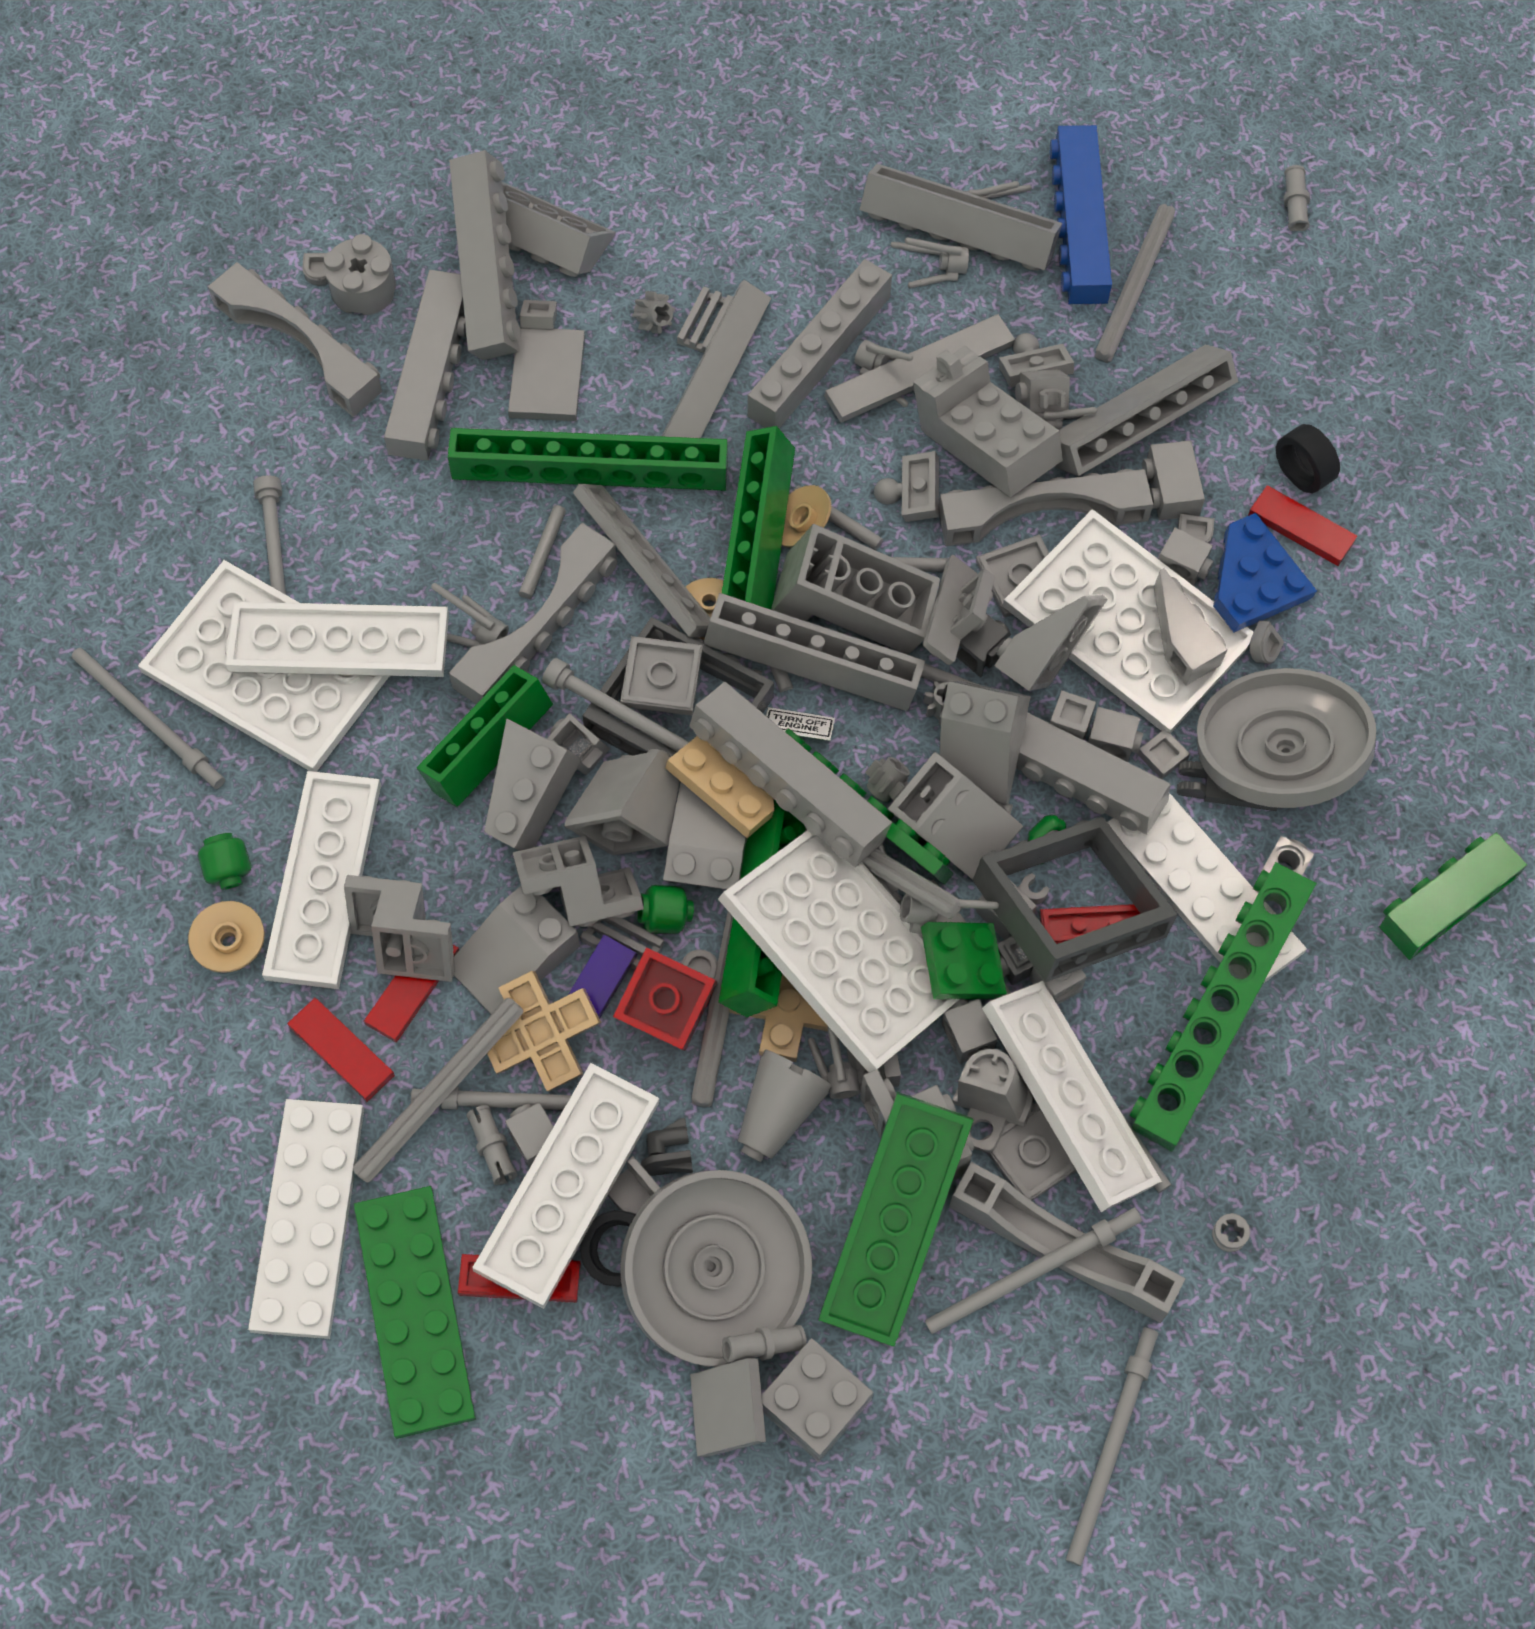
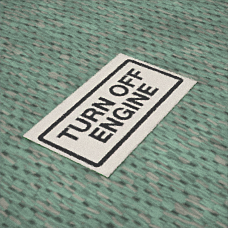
[766,707,835,741]

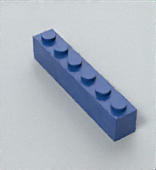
[1050,125,1112,304]

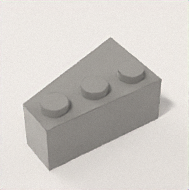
[484,719,582,851]

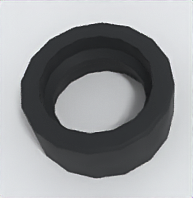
[1275,424,1340,494]
[580,1210,636,1287]

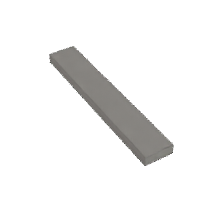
[662,280,771,438]
[824,314,1015,423]
[573,484,710,637]

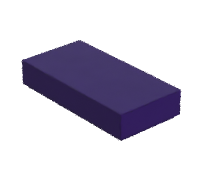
[567,934,638,1019]

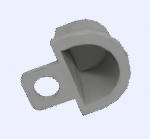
[952,1049,1034,1153]

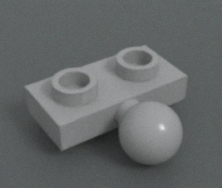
[999,333,1074,387]
[874,451,939,522]

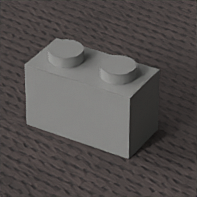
[1142,440,1205,520]

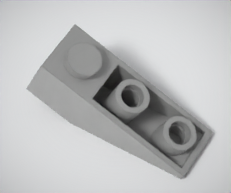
[1154,568,1227,686]

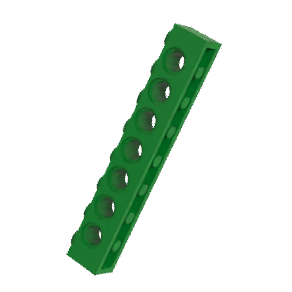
[447,428,728,491]
[1129,862,1317,1152]

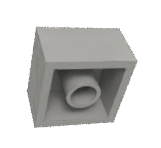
[762,1338,874,1462]

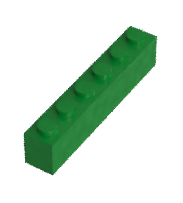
[722,426,795,610]
[718,799,806,1017]

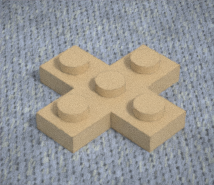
[487,971,601,1091]
[729,974,828,1062]

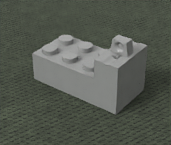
[913,346,1063,498]
[771,524,940,655]

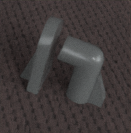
[641,1118,693,1176]

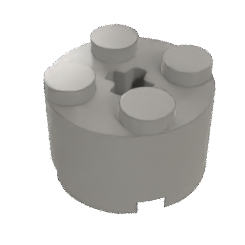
[324,234,396,315]

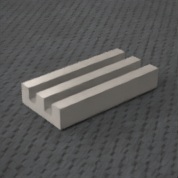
[677,286,733,353]
[580,916,664,969]

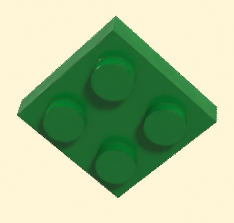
[921,922,1007,999]

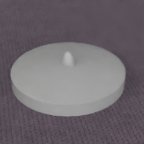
[1197,668,1376,808]
[620,1170,812,1367]

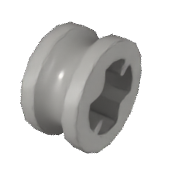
[1212,1213,1250,1252]

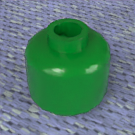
[197,833,252,890]
[637,885,694,935]

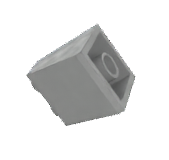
[564,749,680,855]

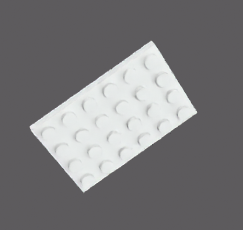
[1003,509,1254,734]
[138,560,390,772]
[718,830,960,1073]

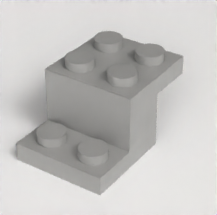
[512,836,644,927]
[344,875,455,982]
[860,1069,974,1181]

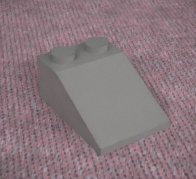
[994,595,1108,691]
[940,681,1031,804]
[663,782,747,890]
[454,886,580,1014]

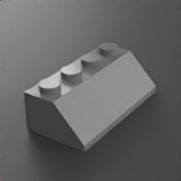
[502,182,616,277]

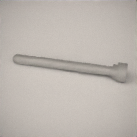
[253,475,286,595]
[542,658,689,752]

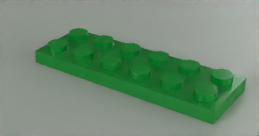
[785,728,954,885]
[818,1092,974,1347]
[354,1186,476,1439]

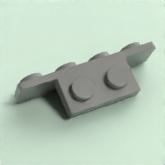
[923,555,995,665]

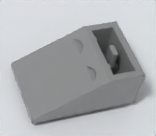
[888,752,1024,880]

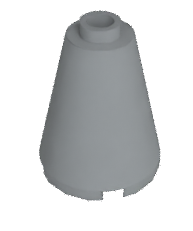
[737,1049,832,1162]

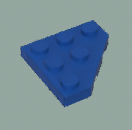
[1213,513,1317,633]

